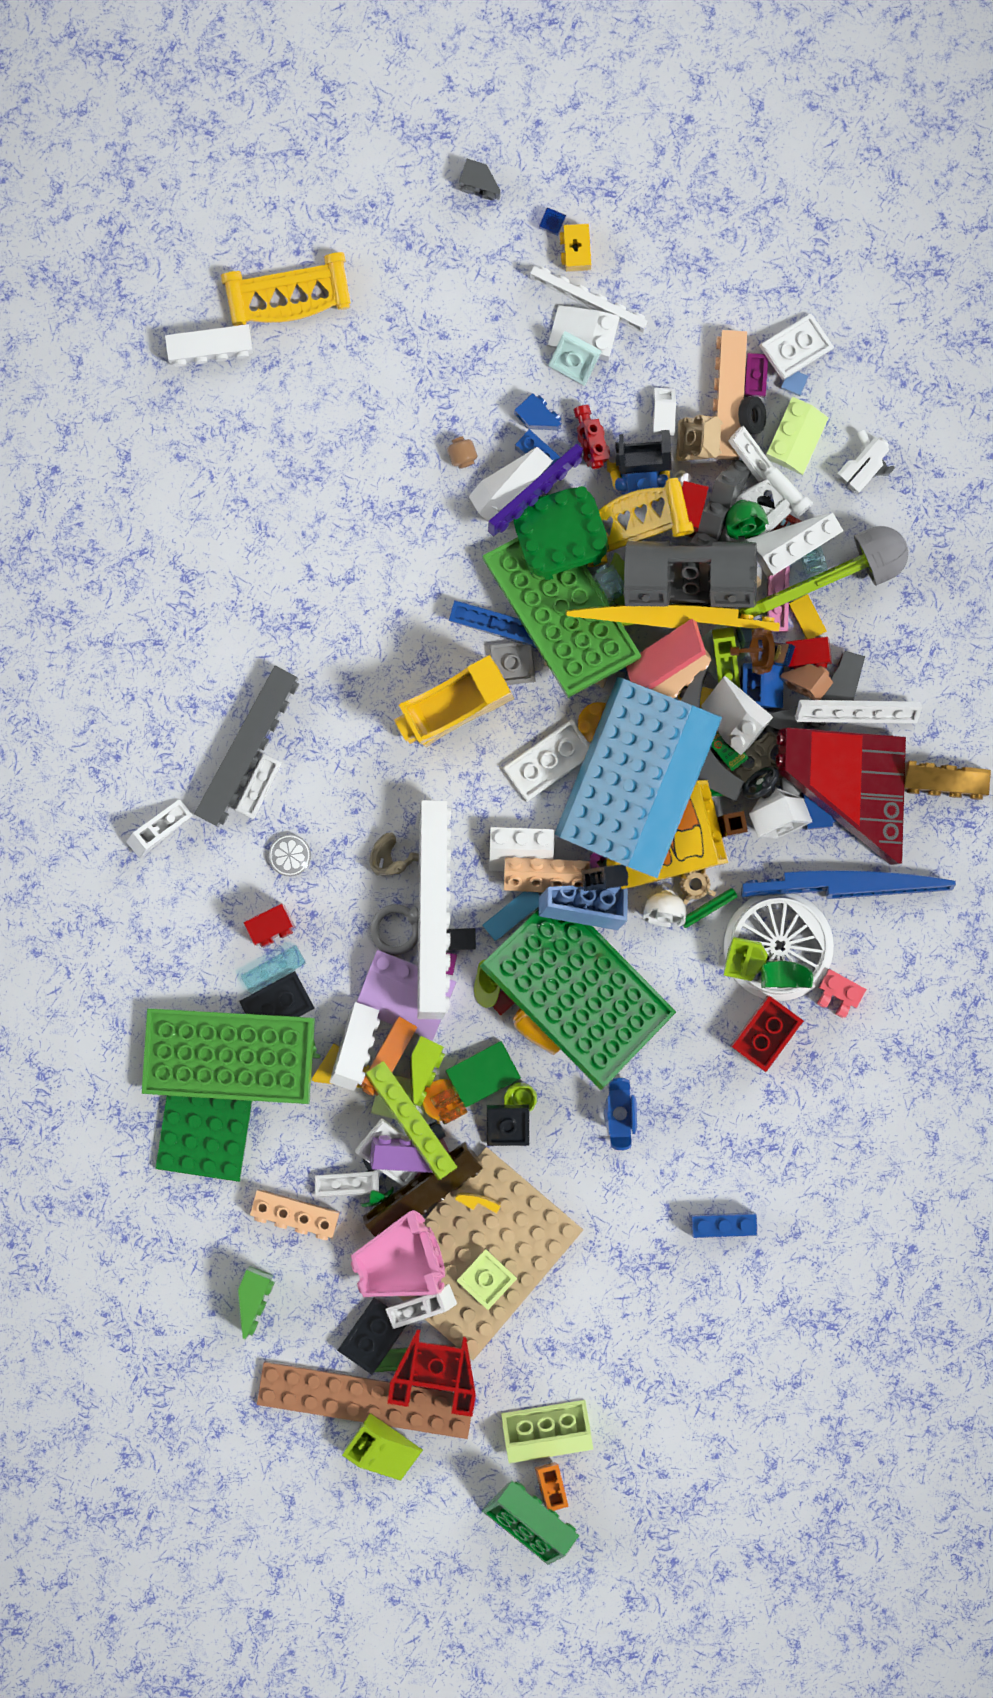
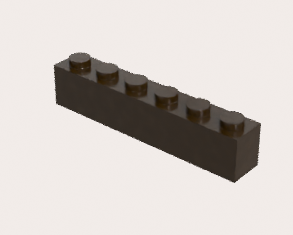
[362,1142,483,1237]

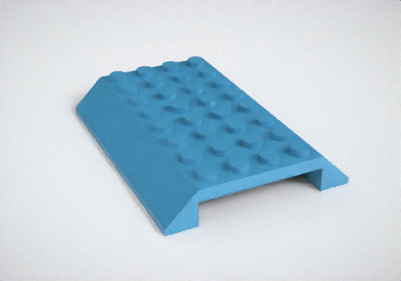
[554,677,722,878]

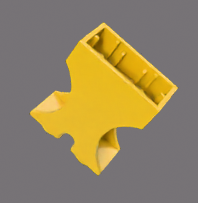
[394,655,515,747]

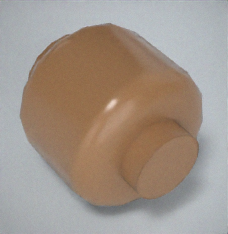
[447,436,478,469]

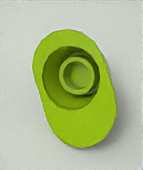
[474,959,502,1008]

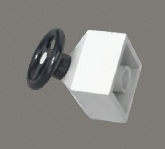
[742,766,812,839]

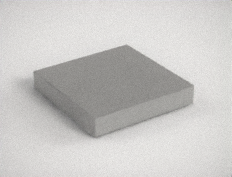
[489,642,536,685]

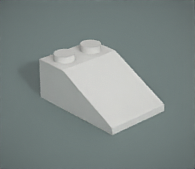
[548,305,620,362]
[701,676,773,755]

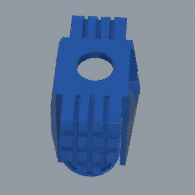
[603,1078,637,1151]

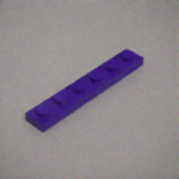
[488,444,583,537]

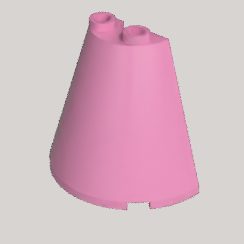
[351,1211,445,1297]

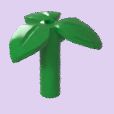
[361,1171,394,1207]

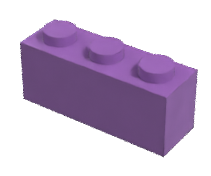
[370,1135,433,1173]

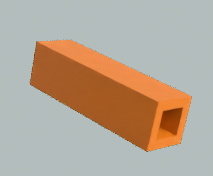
[359,1016,417,1096]

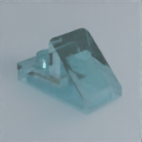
[801,545,828,575]

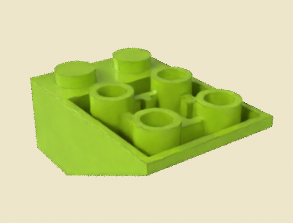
[409,1036,445,1107]
[342,1413,423,1481]

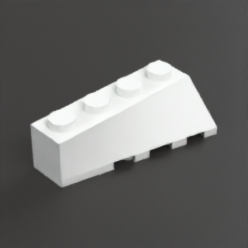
[745,513,843,576]

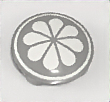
[269,834,311,877]

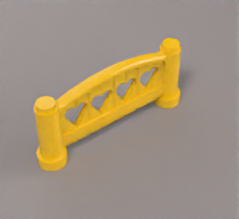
[220,252,351,326]
[587,478,694,567]

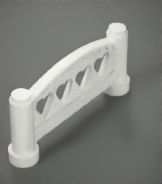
[688,466,813,546]

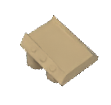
[677,415,724,461]

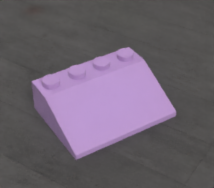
[357,950,457,1041]

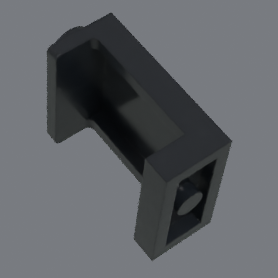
[615,430,672,474]

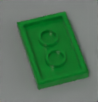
[445,1041,521,1108]

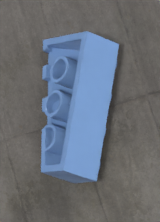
[539,885,628,931]

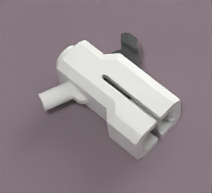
[835,430,895,495]

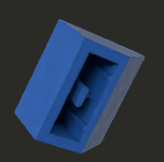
[741,663,784,709]

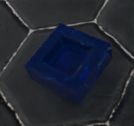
[539,207,566,236]

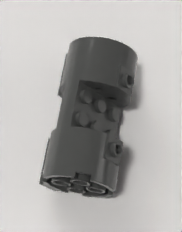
[624,541,757,607]

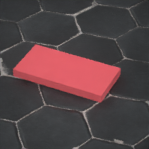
[626,619,706,689]

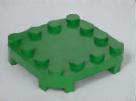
[513,486,609,580]

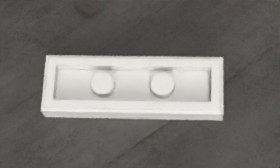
[728,426,773,483]
[235,754,282,820]
[315,1171,379,1198]

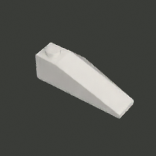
[469,447,553,521]

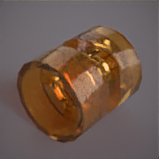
[430,1086,468,1125]

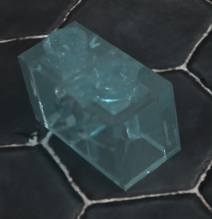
[594,564,624,603]

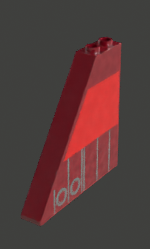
[776,728,906,865]

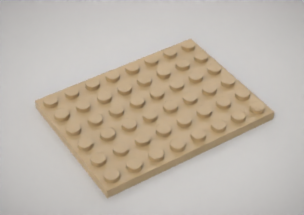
[398,1146,584,1360]

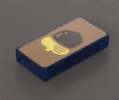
[760,642,795,666]

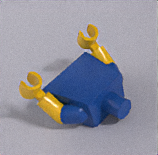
[607,459,670,495]

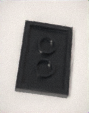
[239,971,315,1017]
[337,1297,407,1375]

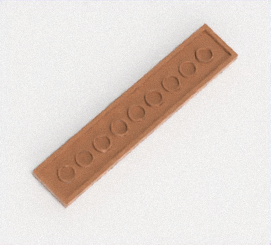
[257,1361,471,1439]

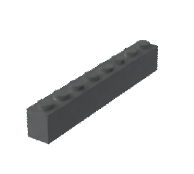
[194,665,300,827]

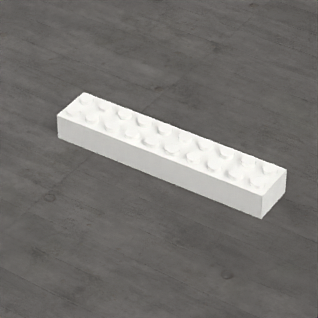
[417,800,451,1019]

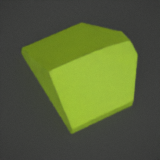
[723,937,768,981]

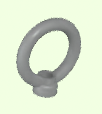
[370,904,418,955]

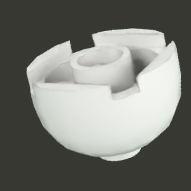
[643,890,686,927]

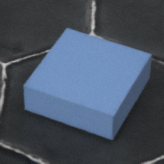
[781,372,808,397]

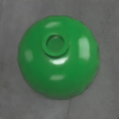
[725,500,769,539]

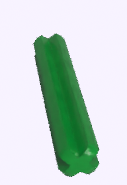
[683,888,737,928]

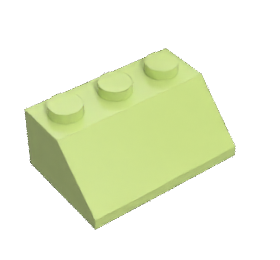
[766,396,828,475]

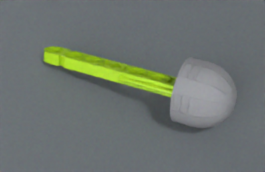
[738,526,908,618]

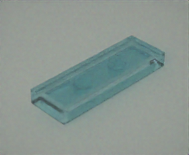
[241,945,307,994]

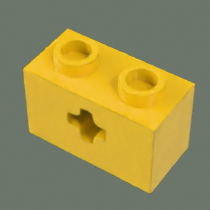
[559,224,592,272]

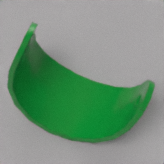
[761,961,813,988]

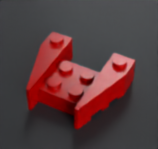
[387,1329,476,1417]

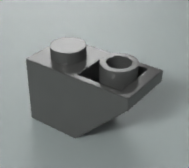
[459,158,501,201]

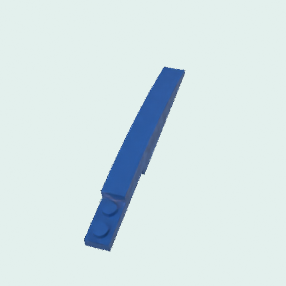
[449,600,628,674]
[741,871,956,899]

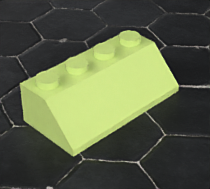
[501,1400,594,1463]

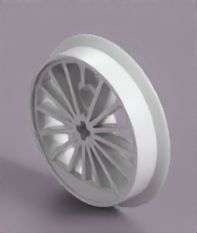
[724,894,834,1001]

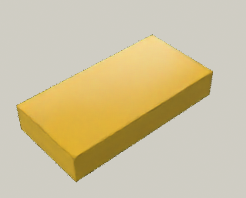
[789,594,827,639]

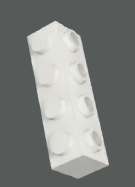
[165,324,254,367]
[329,1002,380,1091]

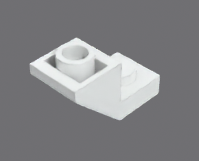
[652,388,676,436]

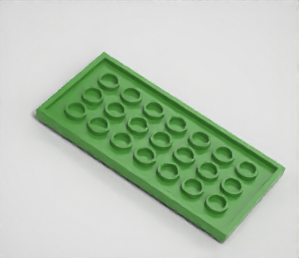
[482,537,641,698]
[142,1008,315,1104]

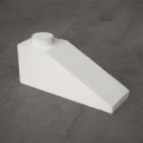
[126,799,193,858]
[386,1284,457,1329]

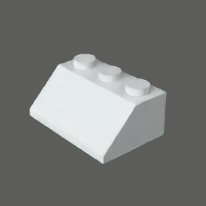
[489,827,554,871]

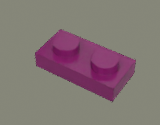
[744,353,768,398]

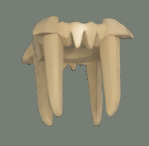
[676,869,716,905]

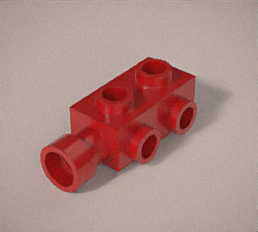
[573,405,610,469]

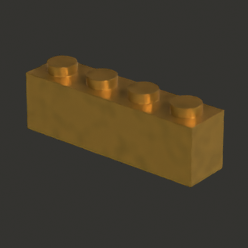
[905,761,991,800]

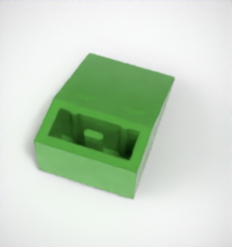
[238,1266,275,1340]

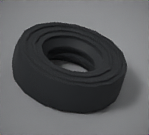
[738,396,767,435]

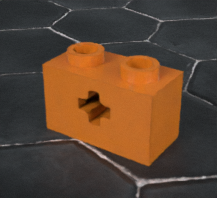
[534,1462,569,1511]

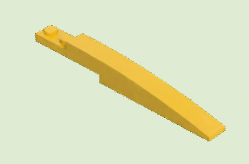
[565,604,780,631]

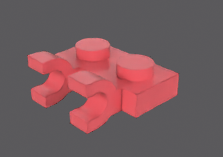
[817,969,867,1018]

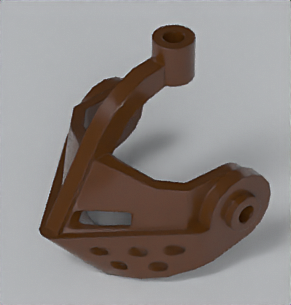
[730,628,775,674]

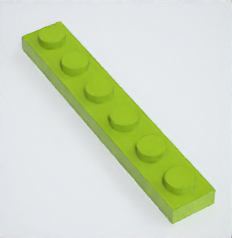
[365,1061,457,1180]

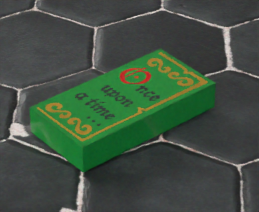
[711,730,748,771]

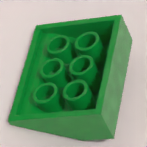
[482,1481,580,1565]

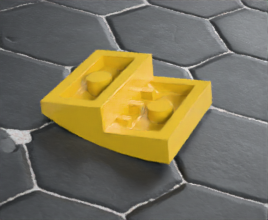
[455,1193,501,1214]

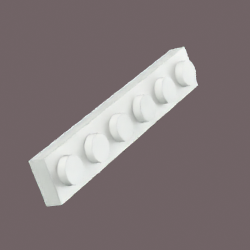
[530,266,648,333]
[795,700,922,723]

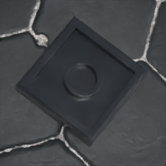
[487,1104,529,1146]

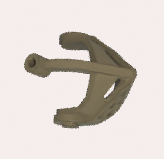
[369,833,419,876]

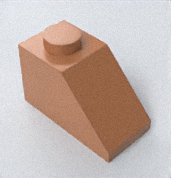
[780,664,833,700]

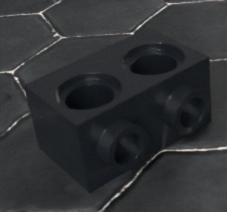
[581,864,628,891]

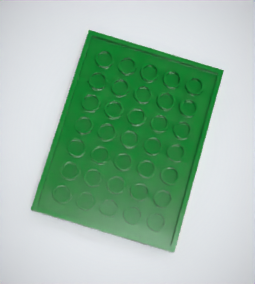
[480,909,676,1090]

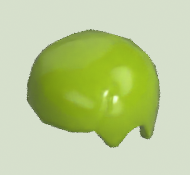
[504,1082,537,1112]

